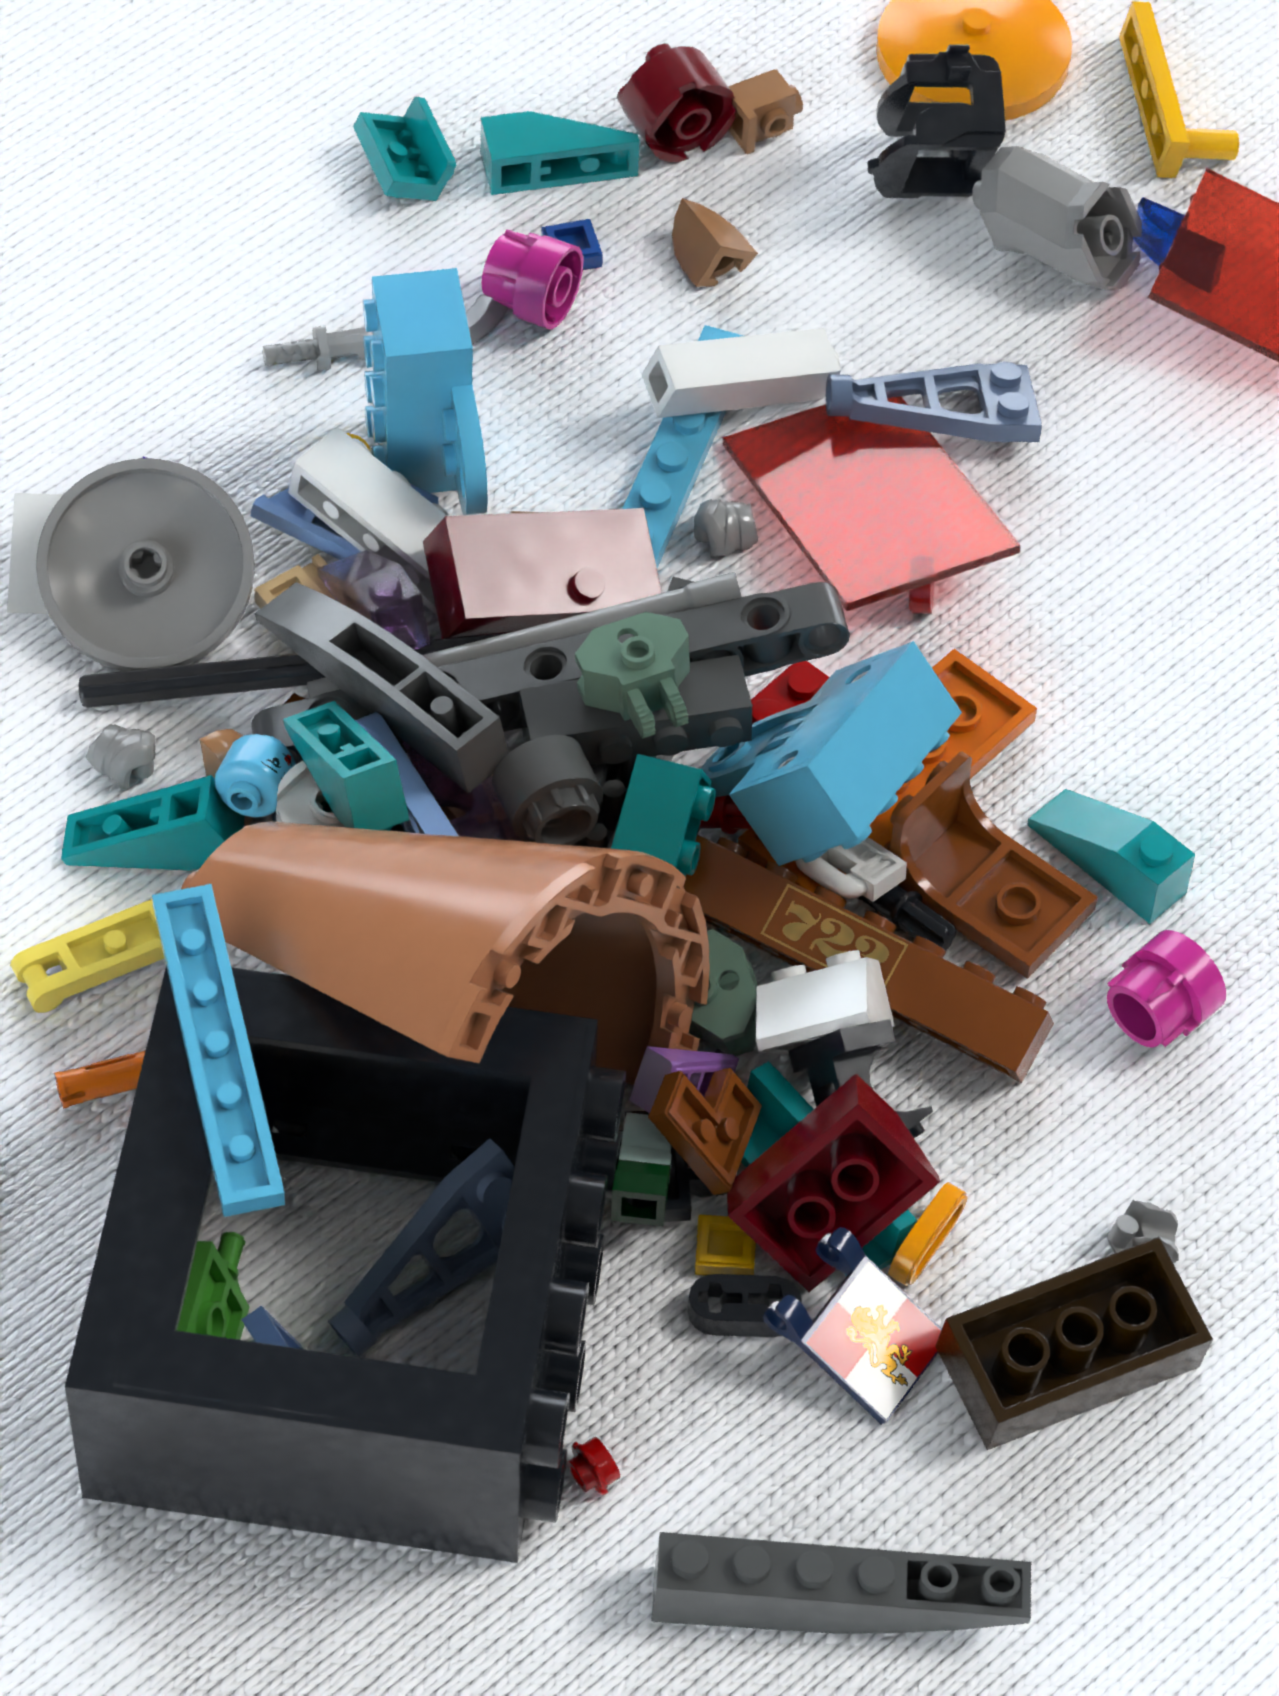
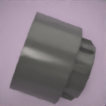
[492,735,603,845]

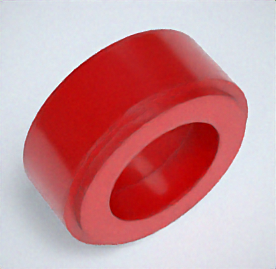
[909,560,934,614]

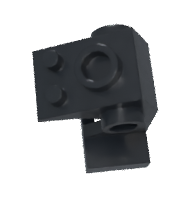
[788,1019,933,1138]

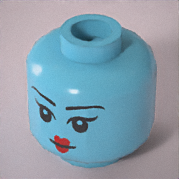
[215,734,296,818]

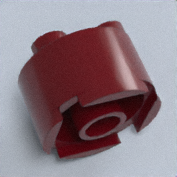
[617,43,736,162]

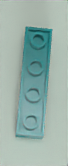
[611,754,716,877]

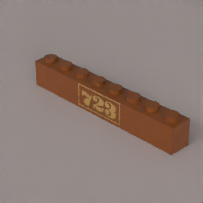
[683,826,1054,1083]

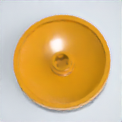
[876,0,1072,121]

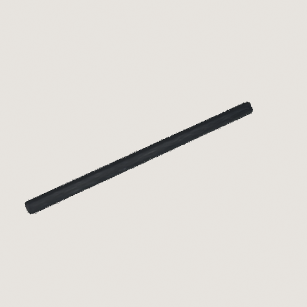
[78,631,514,708]

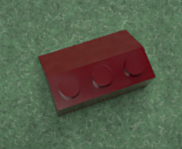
[727,1074,940,1292]

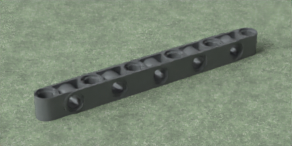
[251,582,850,764]

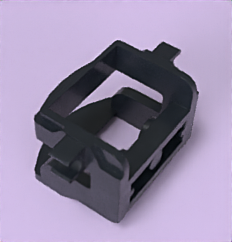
[867,44,1006,198]

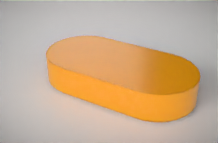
[888,1182,968,1286]

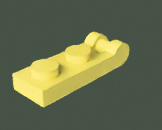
[10,899,164,1013]

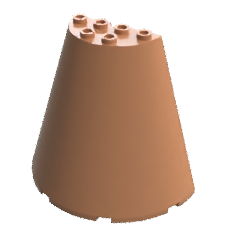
[181,821,710,1086]

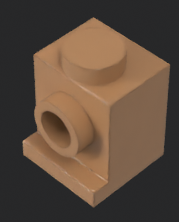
[728,68,803,155]

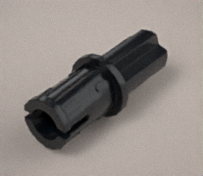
[857,885,957,951]

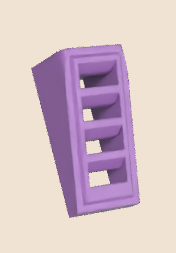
[629,1046,739,1113]

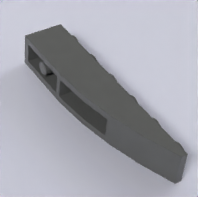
[254,582,509,793]
[651,1532,1031,1634]

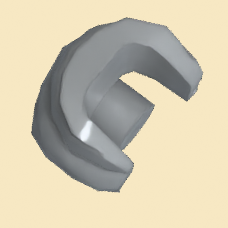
[694,499,758,557]
[86,724,155,790]
[1107,1200,1179,1263]

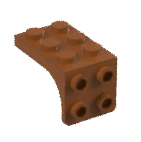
[887,751,1098,979]

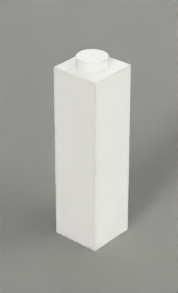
[641,328,841,418]

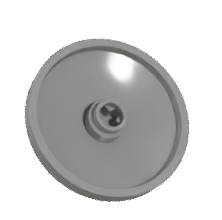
[36,458,255,671]

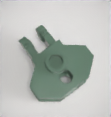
[575,612,690,739]
[688,929,758,1056]

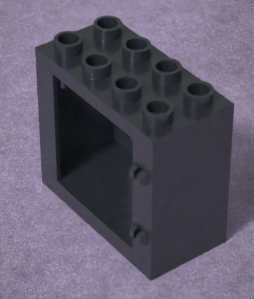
[65,967,626,1563]

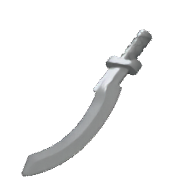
[262,294,509,371]

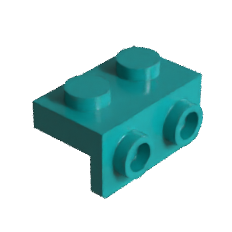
[353,97,456,201]

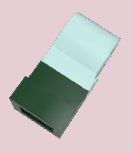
[611,1112,672,1227]

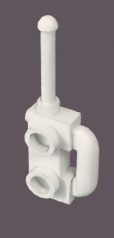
[795,837,907,902]

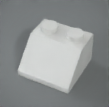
[756,950,895,1055]

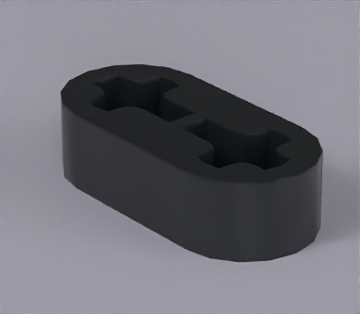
[687,1274,802,1337]

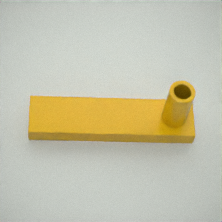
[1119,1,1239,178]

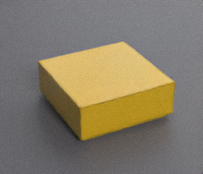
[695,1214,756,1276]

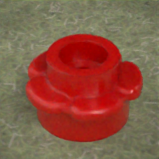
[567,1436,621,1495]

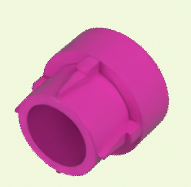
[481,230,583,330]
[1107,930,1226,1048]

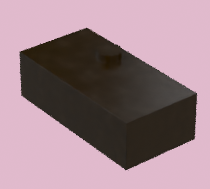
[935,1237,1213,1450]

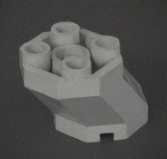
[972,146,1142,290]

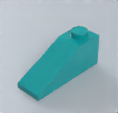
[480,111,640,195]
[283,701,410,831]
[61,775,245,871]
[1027,788,1196,924]

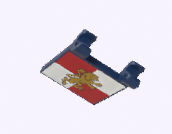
[763,1227,942,1425]

